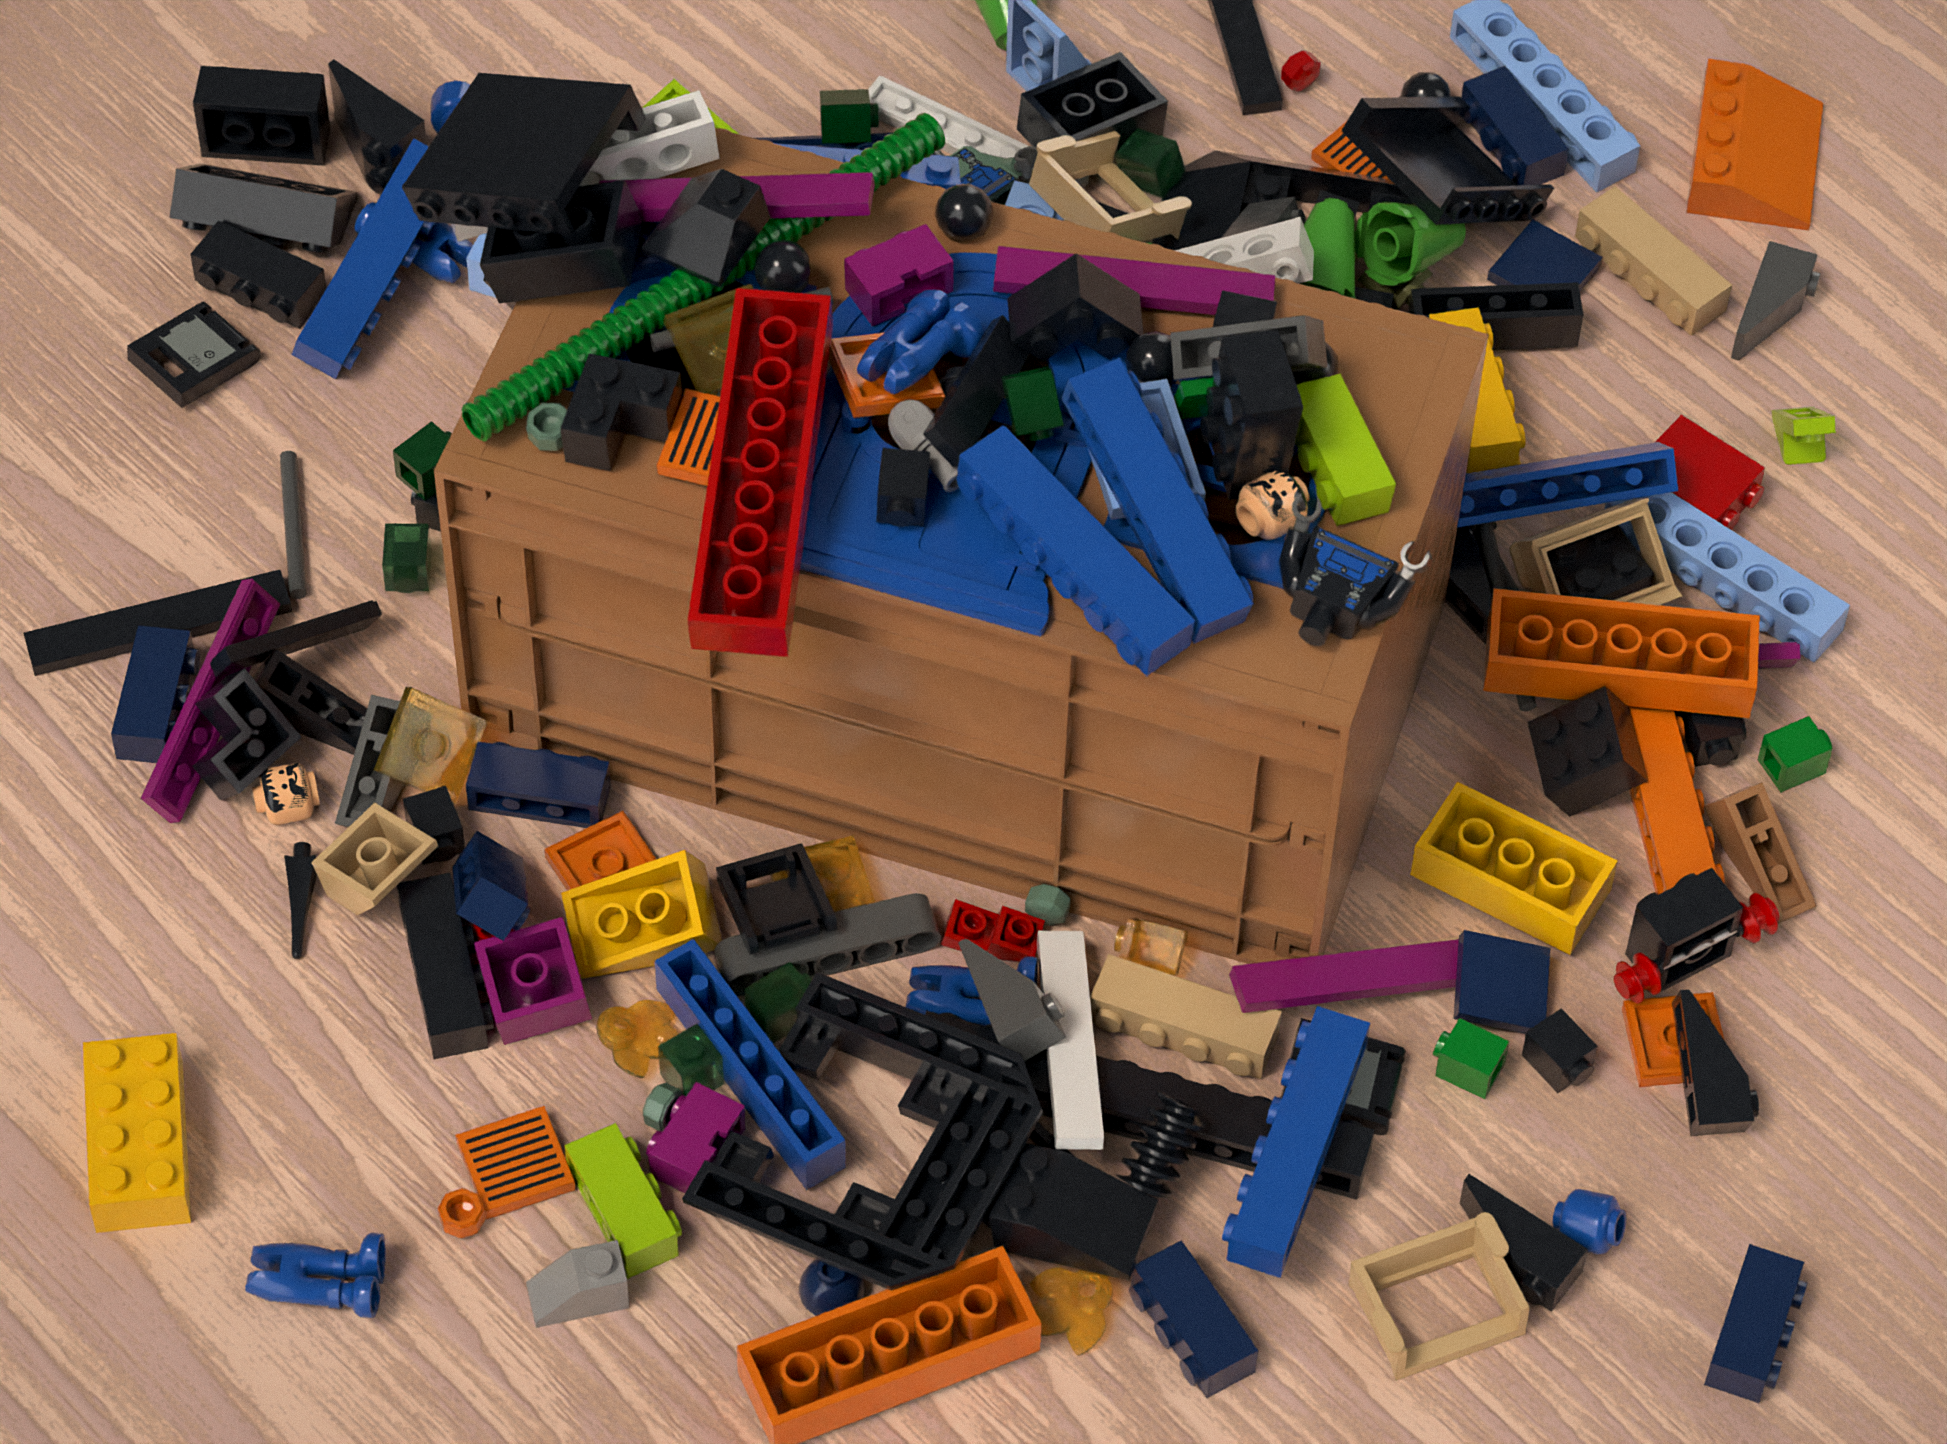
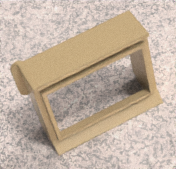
[1029,131,1192,242]
[1509,498,1683,605]
[1348,1213,1530,1381]

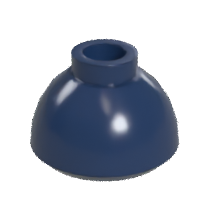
[799,1259,865,1316]

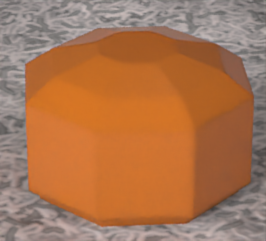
[438,1188,486,1239]

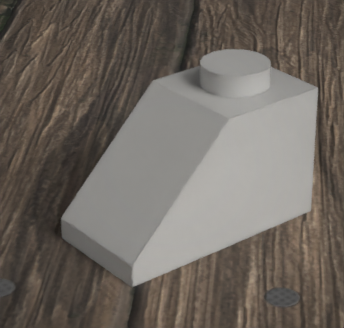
[526,1240,629,1328]

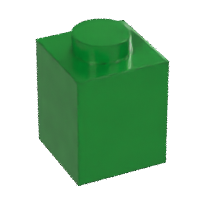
[1757,716,1833,793]
[1433,1018,1510,1099]

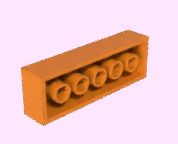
[1483,588,1760,718]
[737,1246,1042,1444]

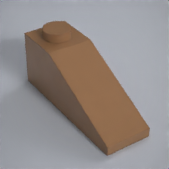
[1704,782,1816,924]

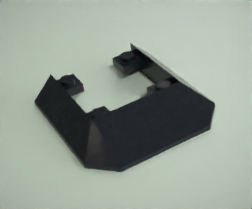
[1152,150,1413,308]
[682,972,1043,1291]

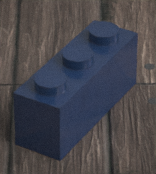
[1461,66,1569,185]
[111,625,200,763]
[466,741,611,828]
[452,831,530,941]
[1129,1240,1258,1398]
[1704,1244,1808,1403]

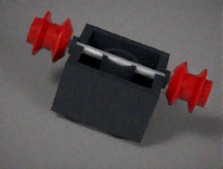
[1613,868,1780,1004]

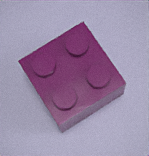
[474,917,593,1045]

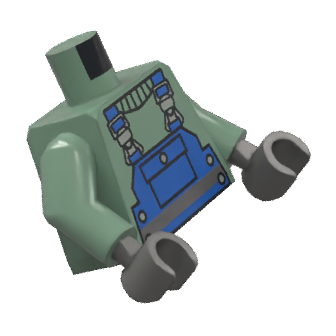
[933,146,1038,205]

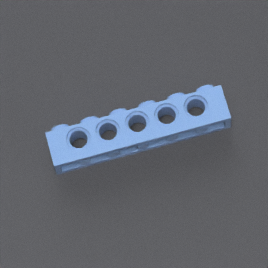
[1450,0,1640,193]
[1605,492,1850,663]

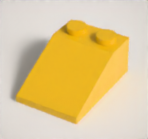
[561,850,722,979]

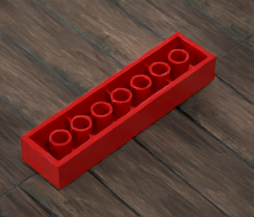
[687,288,833,657]

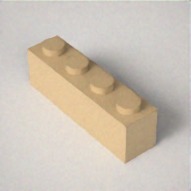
[1575,186,1732,336]
[1090,954,1282,1079]

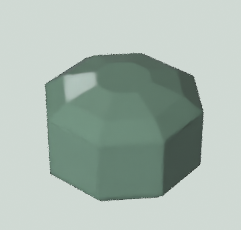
[526,403,567,451]
[1025,884,1071,926]
[643,1083,683,1131]

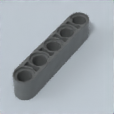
[714,893,941,996]

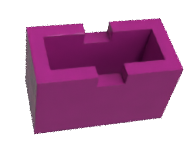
[844,224,954,326]
[646,1082,746,1193]

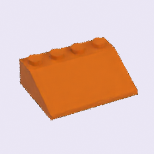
[1686,58,1823,231]

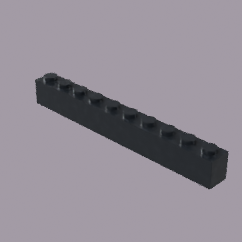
[925,1010,1375,1200]

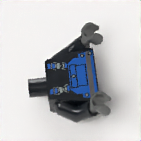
[1279,494,1432,646]

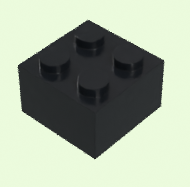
[1547,525,1654,600]
[1527,686,1648,817]

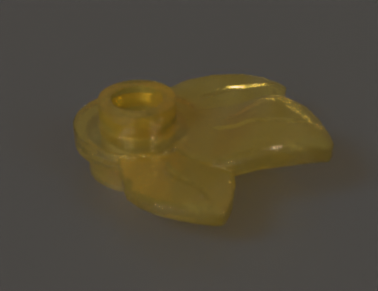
[596,1000,685,1078]
[1030,1267,1113,1356]

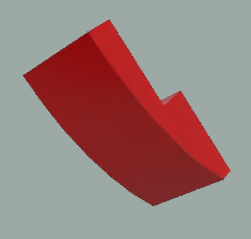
[940,899,1045,962]

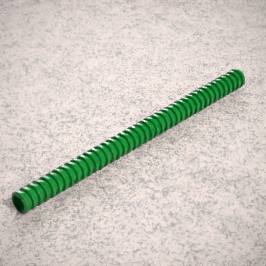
[461,113,945,441]

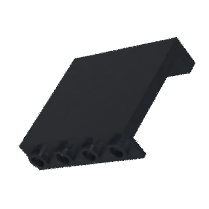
[402,73,647,235]
[1341,97,1554,225]

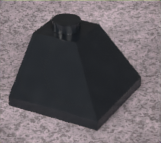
[641,169,770,288]

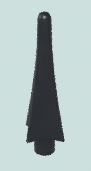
[284,842,317,959]

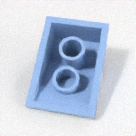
[1006,0,1091,91]

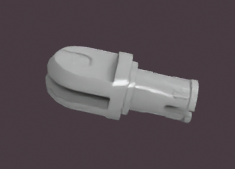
[888,399,959,492]

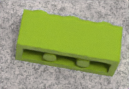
[1295,374,1396,526]
[565,1123,682,1279]

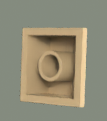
[311,803,438,915]

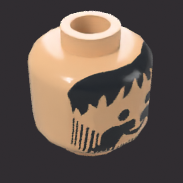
[1236,469,1309,541]
[252,763,320,825]

